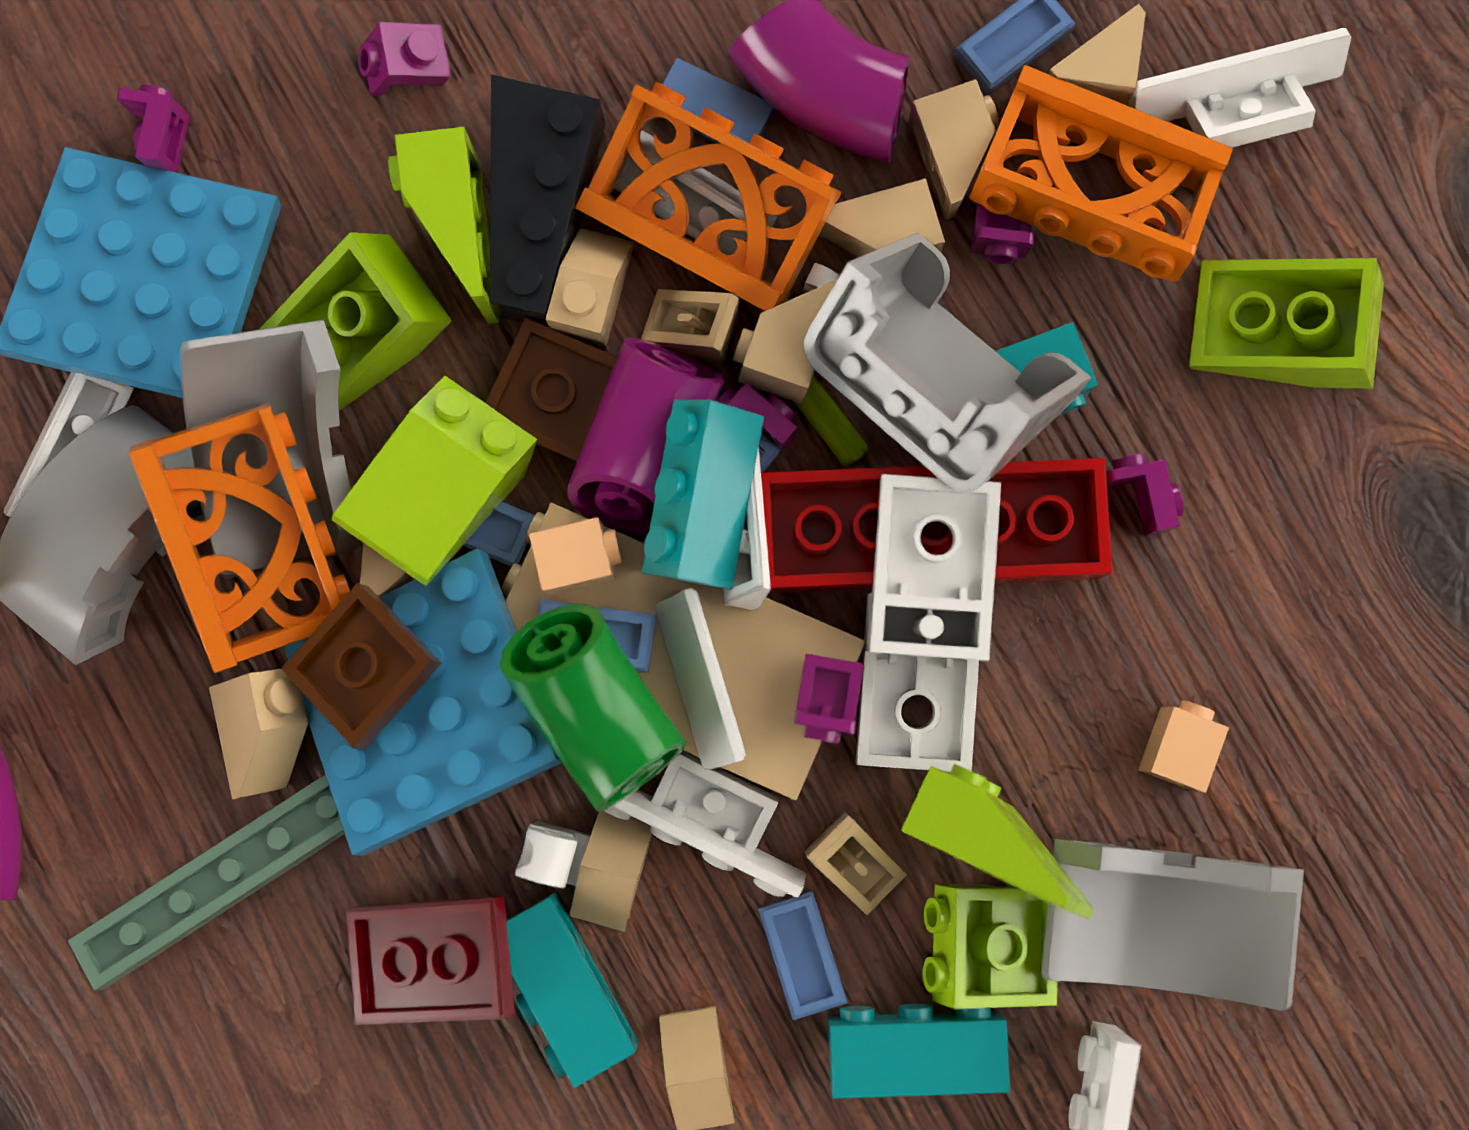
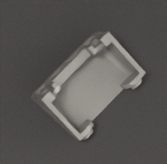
[804,232,1091,492]

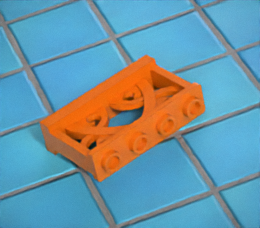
[969,65,1233,282]
[575,81,842,311]
[128,402,350,673]

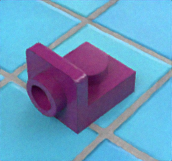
[116,84,190,173]

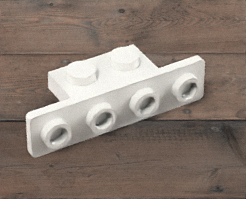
[1131,28,1351,147]
[604,750,806,898]

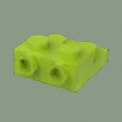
[923,884,1057,1009]

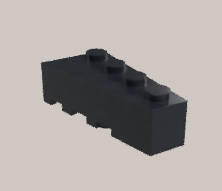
[490,74,605,328]

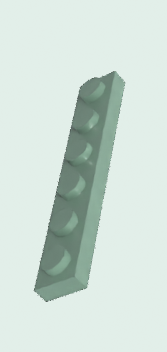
[68,774,345,991]

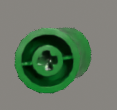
[499,604,688,812]

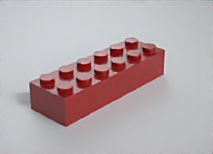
[761,458,1112,593]

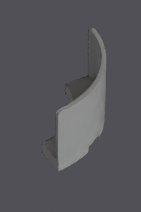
[180,320,358,579]
[0,405,204,665]
[1041,839,1304,1010]

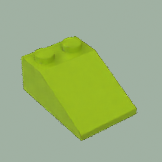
[388,127,499,324]
[259,232,452,411]
[1189,258,1384,389]
[332,376,537,586]
[901,764,1095,920]

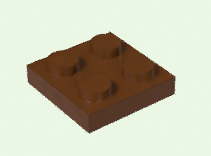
[486,317,617,463]
[281,583,442,750]

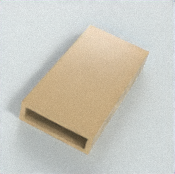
[501,503,865,800]

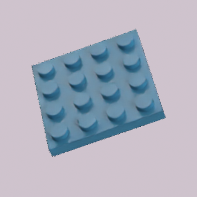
[0,147,282,398]
[284,548,562,856]

